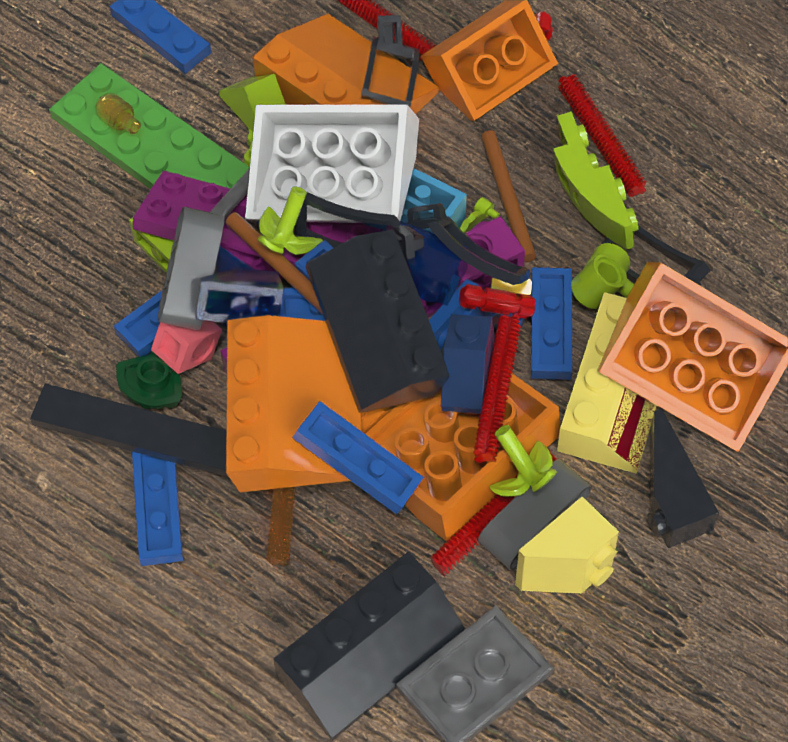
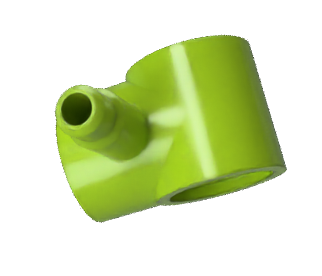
[571,243,634,309]

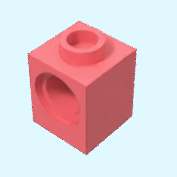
[151,315,222,374]

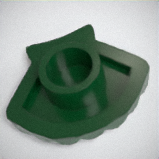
[116,351,183,409]

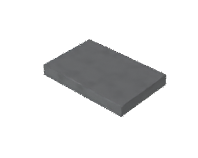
[396,605,554,742]

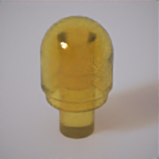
[95,93,141,134]

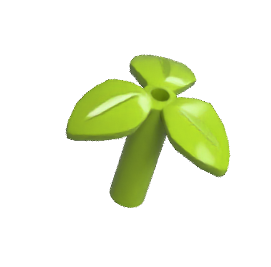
[257,186,323,255]
[490,425,557,496]

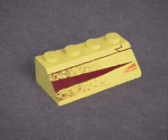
[557,292,657,474]

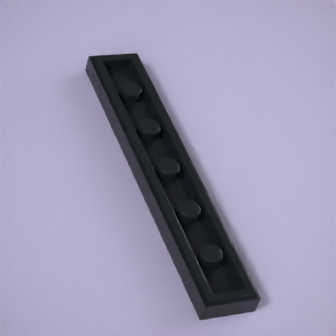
[30,383,229,477]

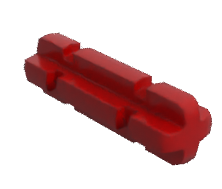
[459,284,536,319]

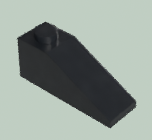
[648,408,719,548]

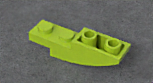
[553,111,638,249]

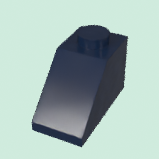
[441,314,495,414]

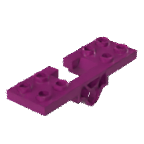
[133,170,383,288]

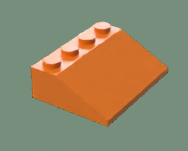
[253,14,439,115]
[597,262,788,452]
[226,315,363,492]
[365,373,561,542]

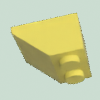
[515,497,619,594]

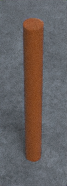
[481,130,536,262]
[226,212,323,315]

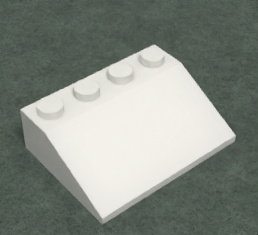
[245,105,419,223]

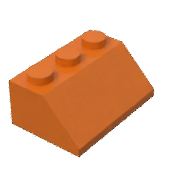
[421,0,558,121]

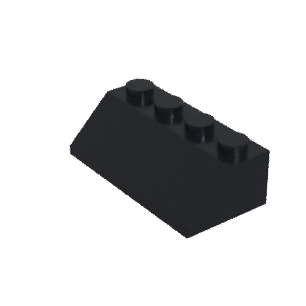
[305,229,450,413]
[273,551,465,741]

